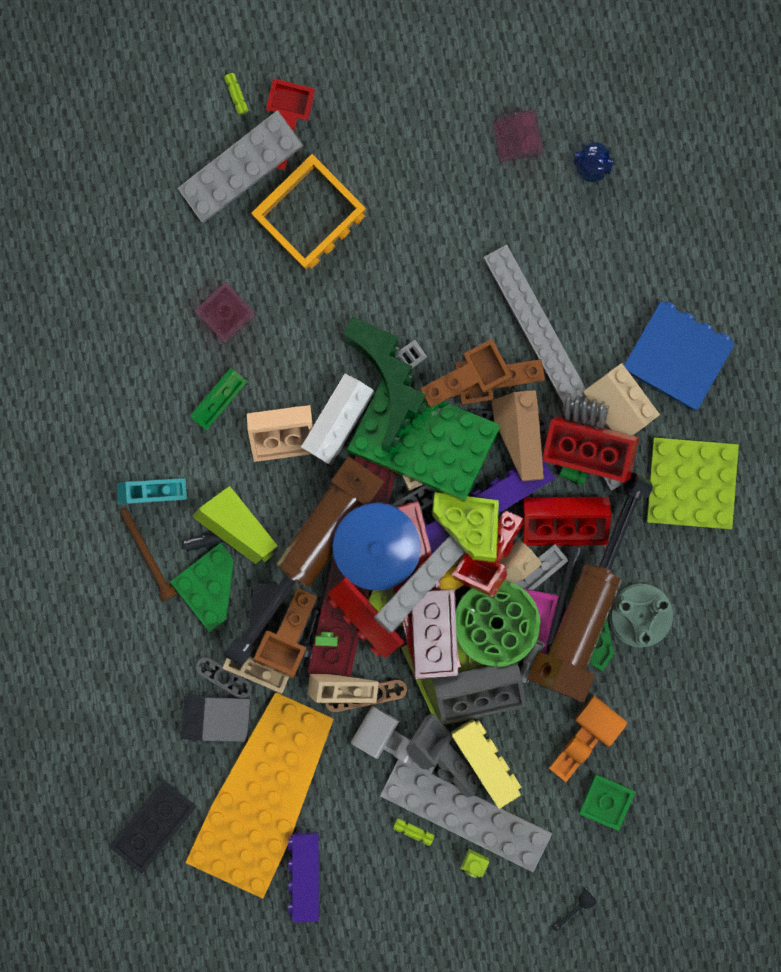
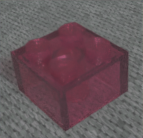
[194,281,257,344]

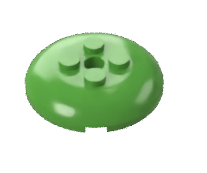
[455,581,540,667]

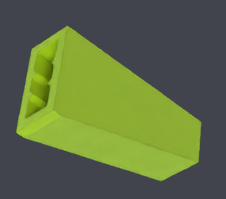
[192,486,278,564]

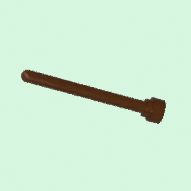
[120,508,177,602]

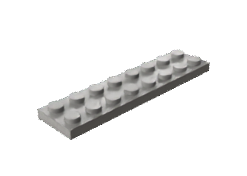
[380,759,552,872]

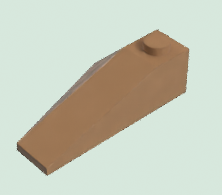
[492,390,544,482]

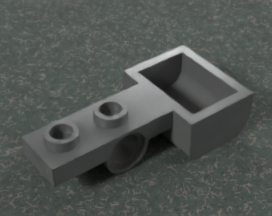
[406,714,481,798]

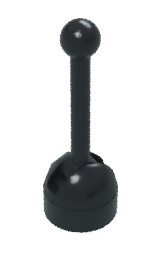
[300,608,321,659]
[552,890,597,931]

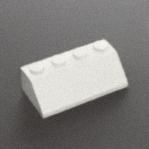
[301,374,375,466]

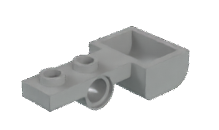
[351,705,437,776]

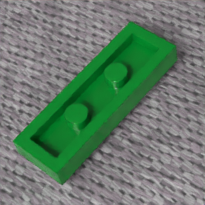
[190,367,247,430]

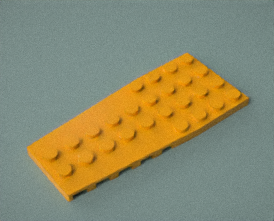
[186,692,333,899]

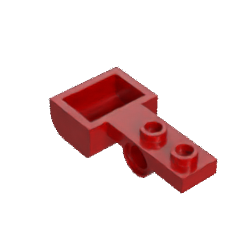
[266,78,316,170]
[452,511,524,597]

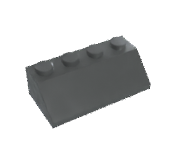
[433,662,527,725]

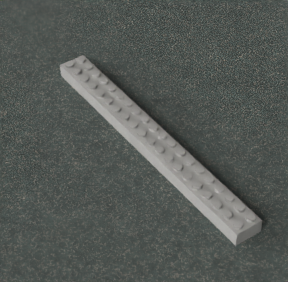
[483,245,623,491]

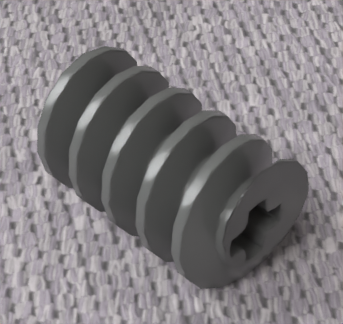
[562,393,609,429]

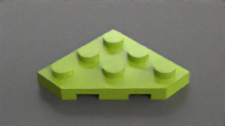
[432,493,499,562]

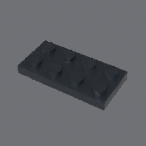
[109,779,197,874]

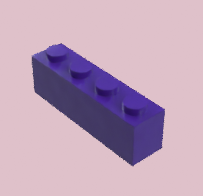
[288,832,319,922]

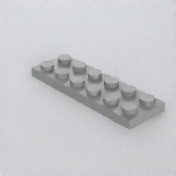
[178,111,303,223]

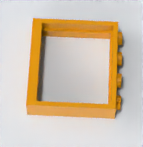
[251,154,366,270]

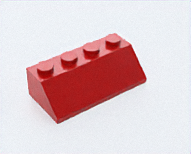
[523,497,611,546]
[327,577,404,658]

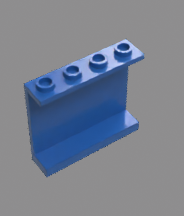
[623,301,735,412]

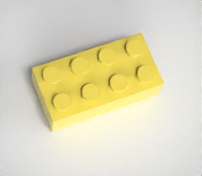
[451,719,522,809]

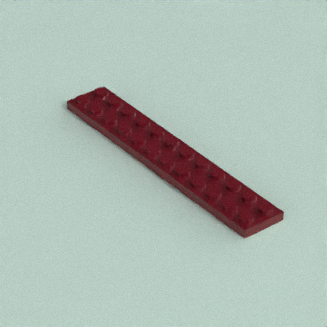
[307,456,395,677]

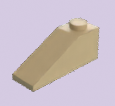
[499,540,542,583]
[223,655,289,693]
[307,674,379,703]

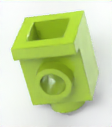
[460,849,490,878]

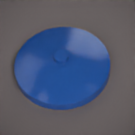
[333,503,420,590]

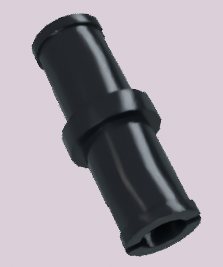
[183,532,225,552]

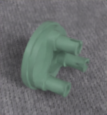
[609,584,673,647]

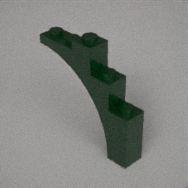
[343,316,428,453]

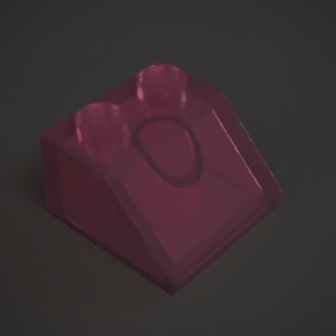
[493,109,544,163]

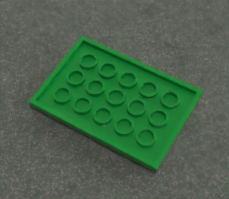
[347,379,500,502]

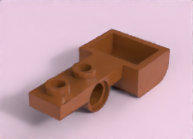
[421,339,512,408]
[455,359,545,405]
[253,588,317,679]

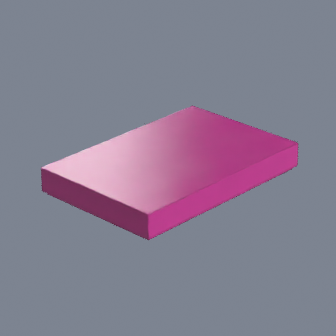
[523,588,559,654]

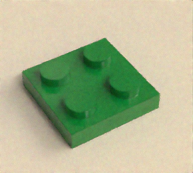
[579,774,635,831]

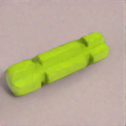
[224,73,248,115]
[393,819,434,846]

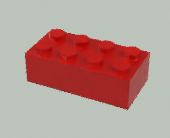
[542,416,639,483]

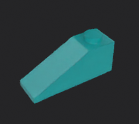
[116,478,187,505]

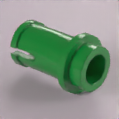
[559,466,588,485]

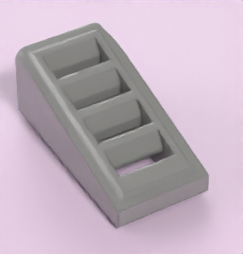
[395,340,427,368]

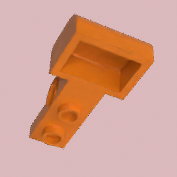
[549,695,627,782]

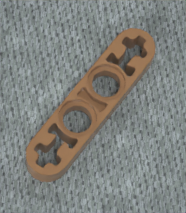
[325,679,407,712]

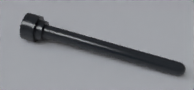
[547,546,585,647]

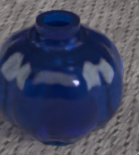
[573,142,614,182]

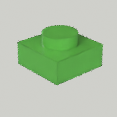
[315,632,338,646]

